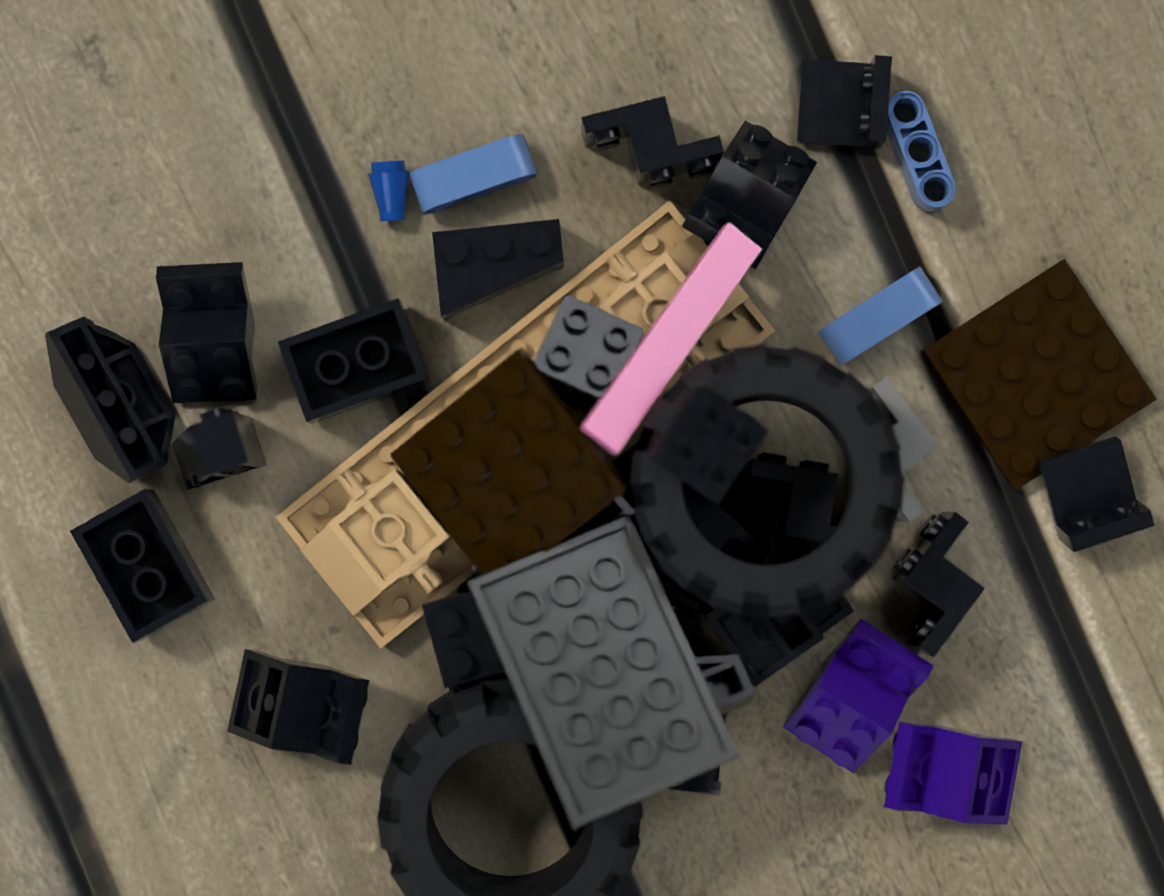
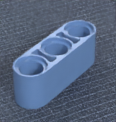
[887,91,956,213]
[409,134,538,214]
[818,266,943,367]

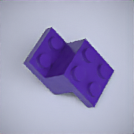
[783,619,933,773]
[884,722,1022,825]

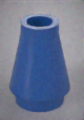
[368,160,409,221]

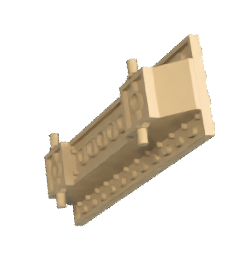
[275,200,775,649]

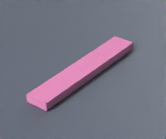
[579,222,762,455]

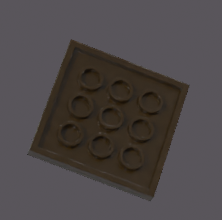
[922,258,1157,491]
[389,347,630,576]

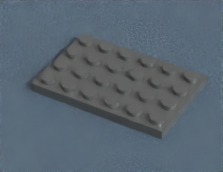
[468,515,739,829]

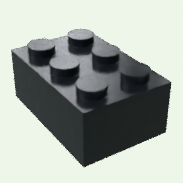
[277,298,430,424]
[70,489,215,643]

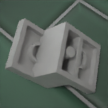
[868,377,939,522]

